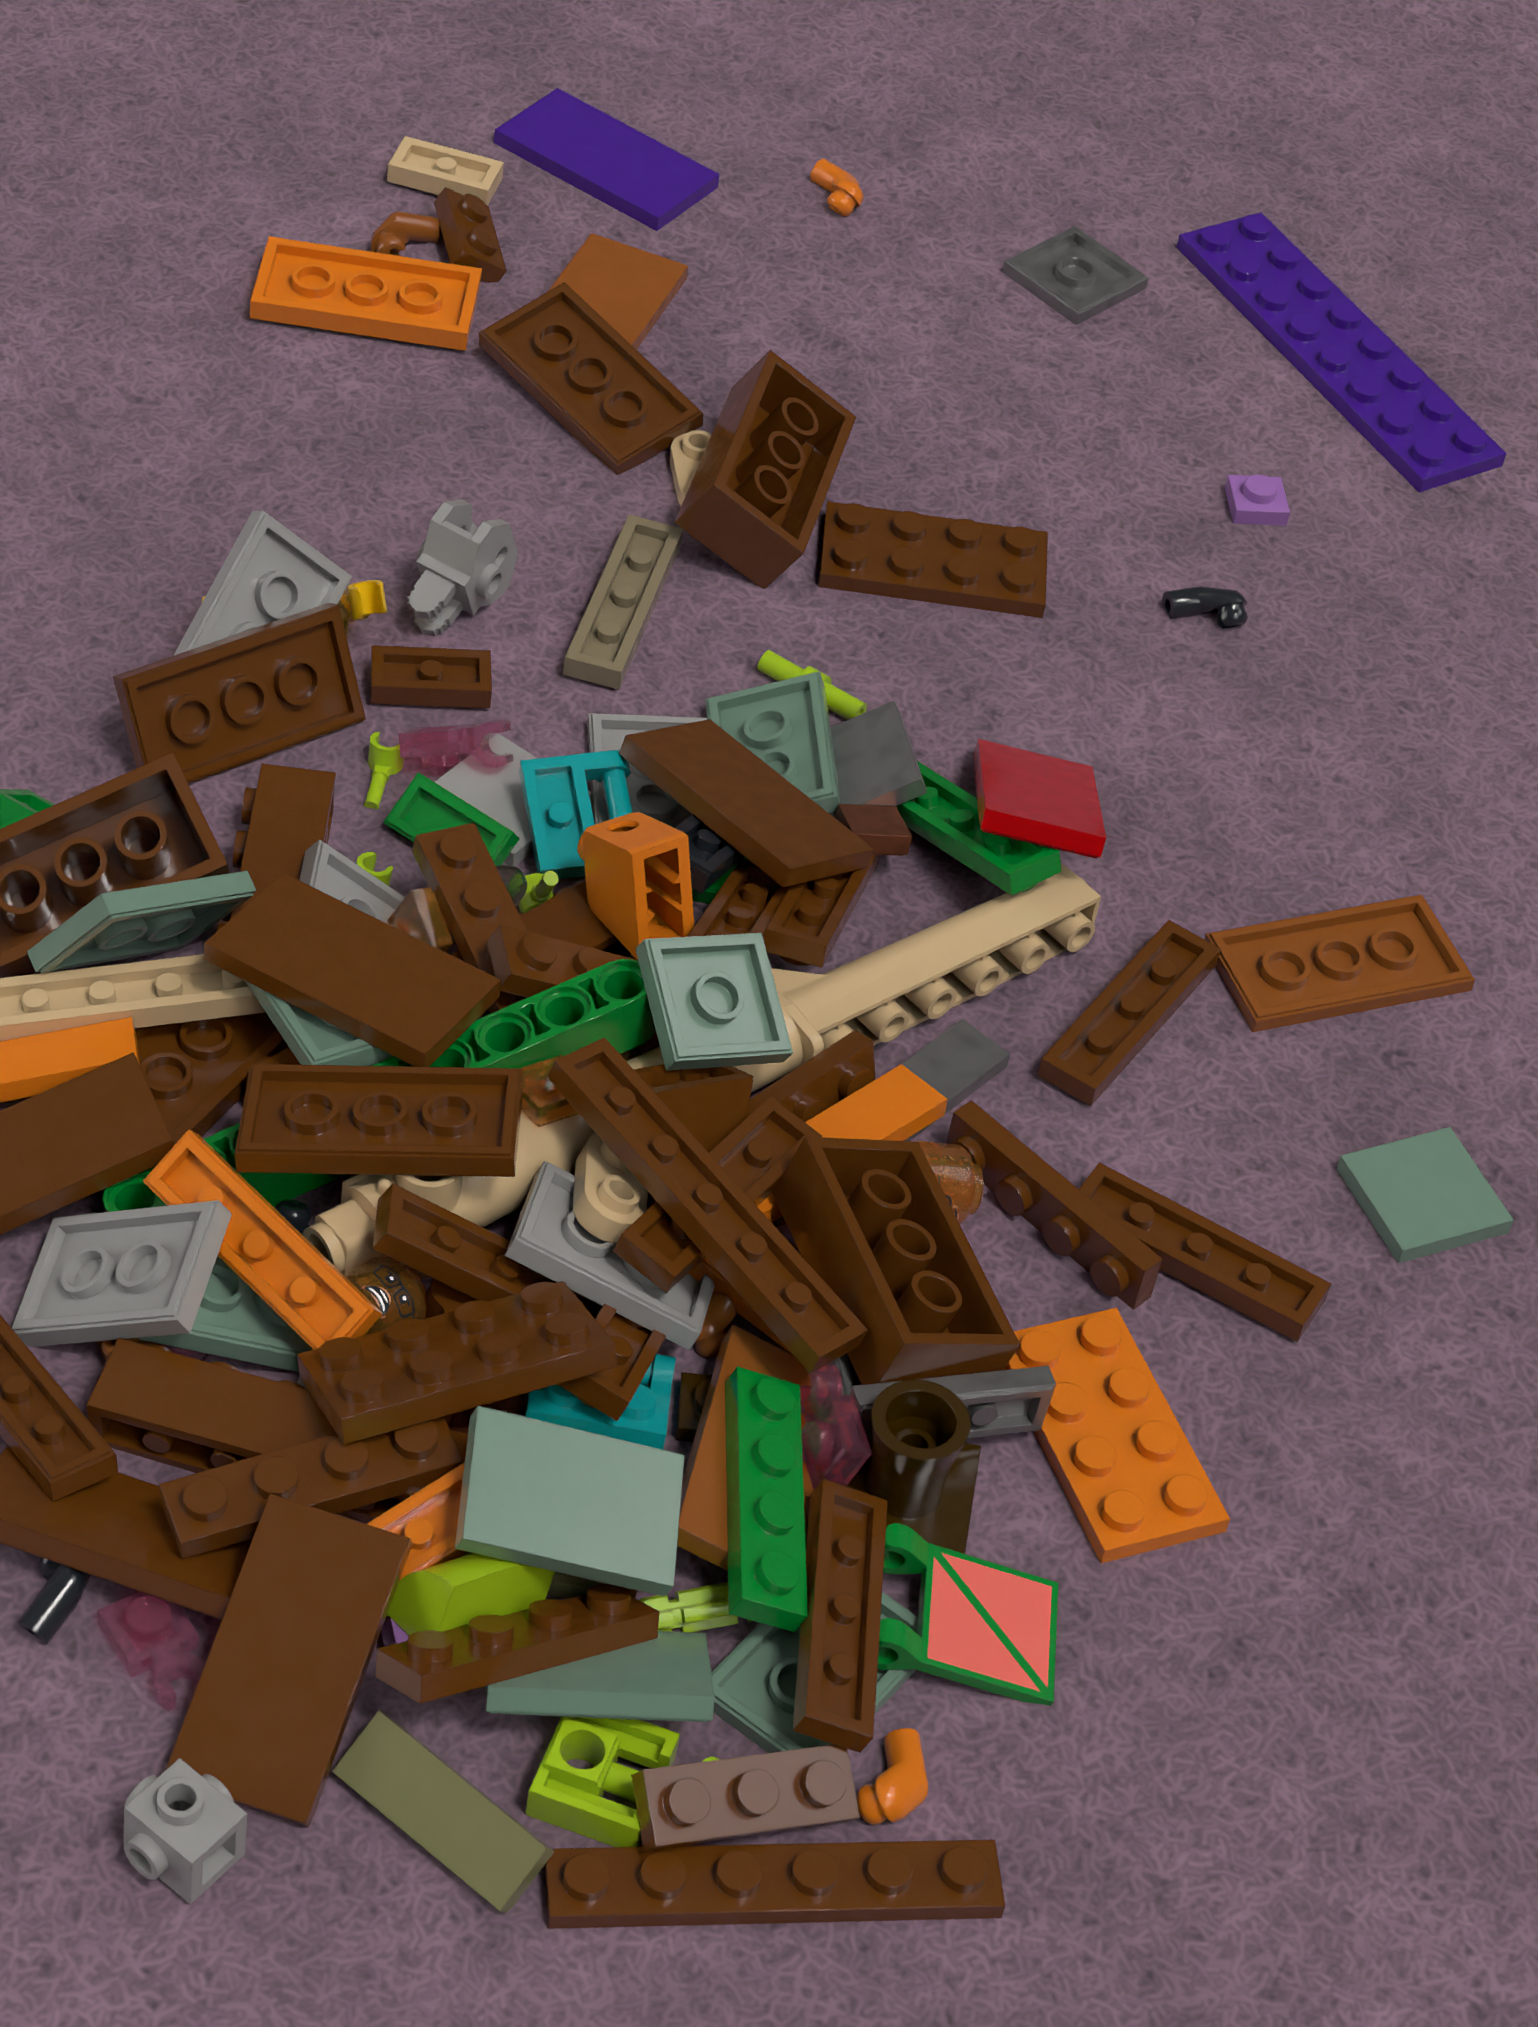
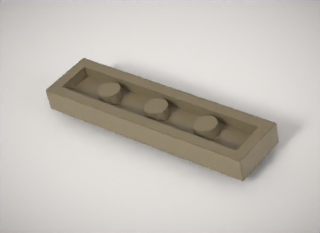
[563,514,683,690]

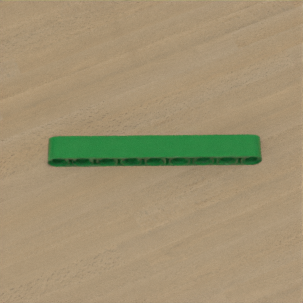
[103,959,656,1212]

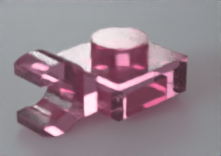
[398,719,514,768]

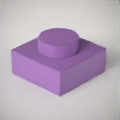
[1225,475,1290,526]

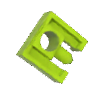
[525,1716,680,1847]

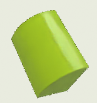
[387,1553,555,1636]

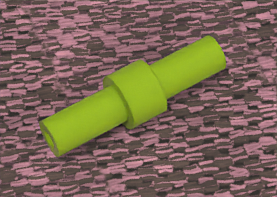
[757,650,867,720]

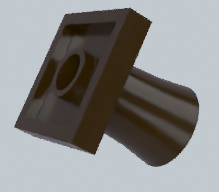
[833,1379,981,1554]

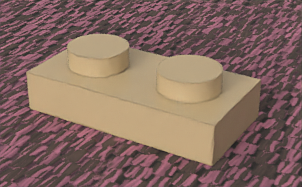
[387,136,504,206]

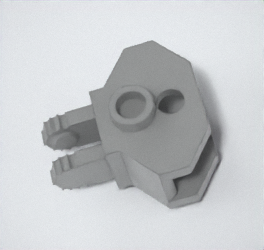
[407,499,518,636]

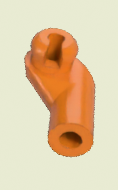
[810,158,864,217]
[856,1728,928,1825]

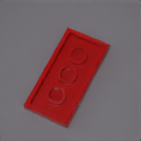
[973,739,1107,859]

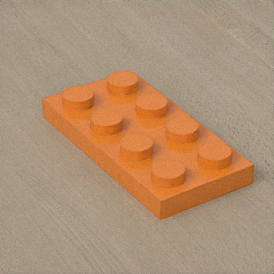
[250,236,482,351]
[1005,1308,1230,1564]

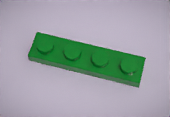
[896,761,1062,896]
[725,1366,808,1632]

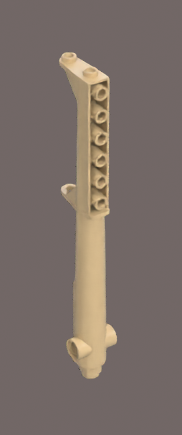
[303,863,1101,1279]

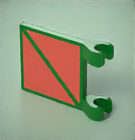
[877,1523,1058,1706]

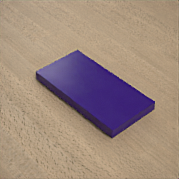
[494,88,720,231]

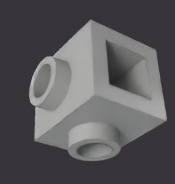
[124,1758,247,1904]

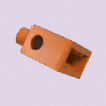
[577,812,694,960]

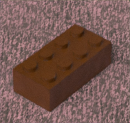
[674,350,856,589]
[0,753,229,978]
[772,1137,1020,1385]

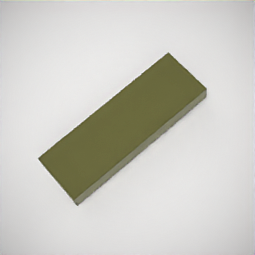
[332,1710,555,1913]

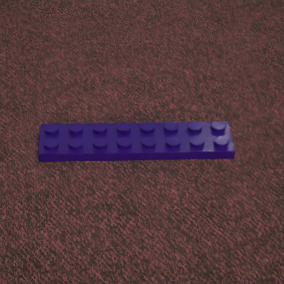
[1176,212,1507,492]

